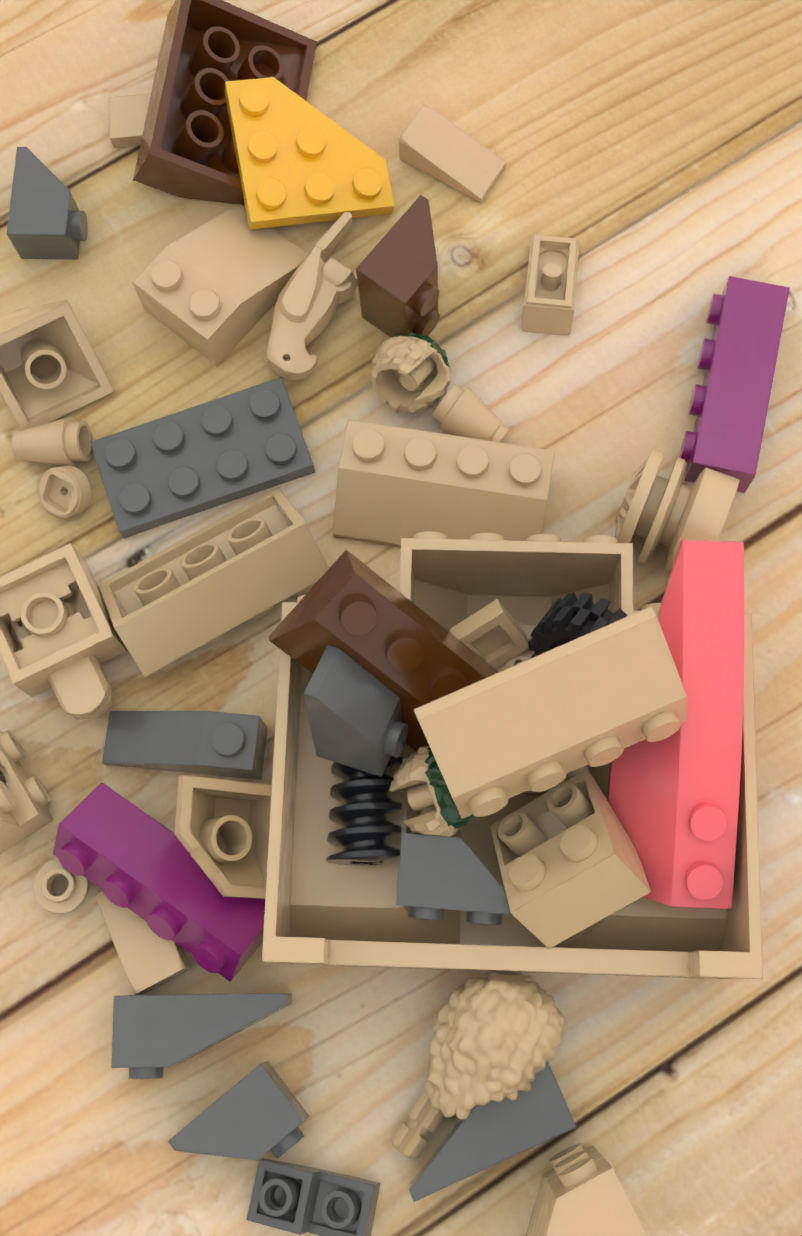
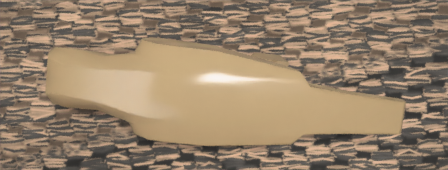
[267,211,358,381]

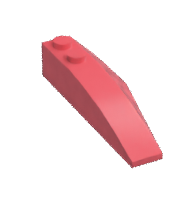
[607,539,745,909]

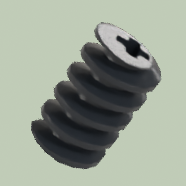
[326,756,404,866]

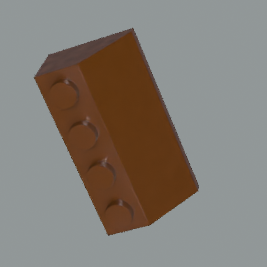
[269,550,499,751]

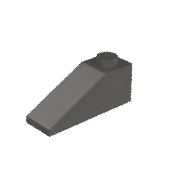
[102,711,268,780]
[111,993,292,1079]
[409,1061,577,1202]

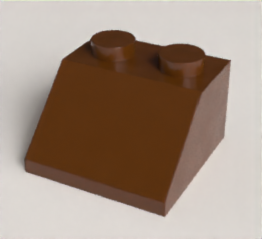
[356,195,440,338]

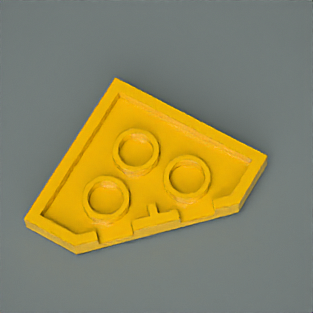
[225,77,395,230]

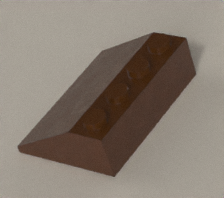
[133,0,317,205]

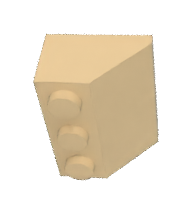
[526,1143,648,1236]

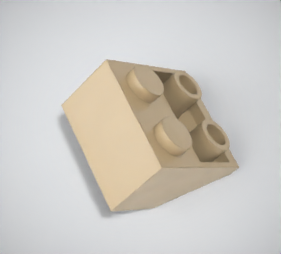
[490,769,651,949]

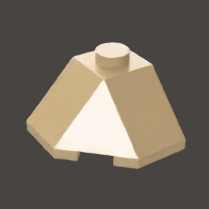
[174,775,272,899]

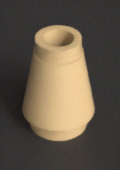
[431,384,510,443]
[12,416,93,467]

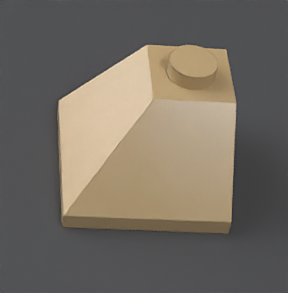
[0,300,114,431]

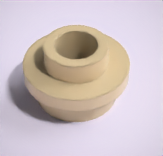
[33,858,90,914]

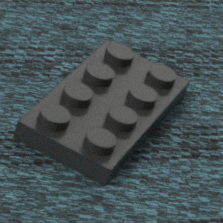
[91,377,315,538]

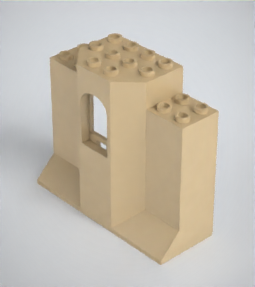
[262,531,763,979]

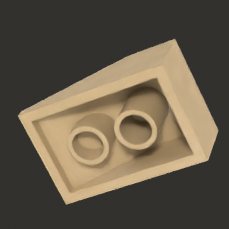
[132,203,308,366]

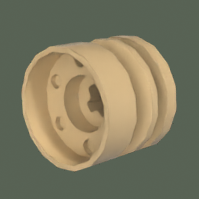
[615,448,739,573]

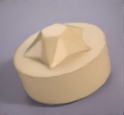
[38,465,92,518]

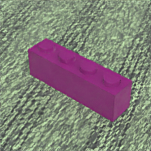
[679,276,790,493]
[53,782,265,982]

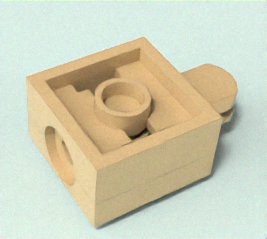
[0,543,128,721]

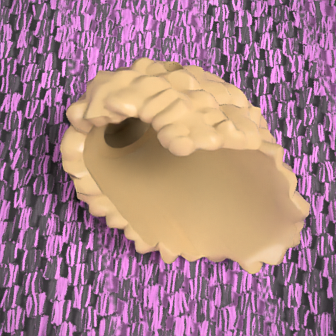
[424,971,564,1120]

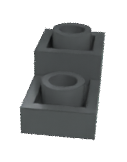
[246,1158,381,1236]

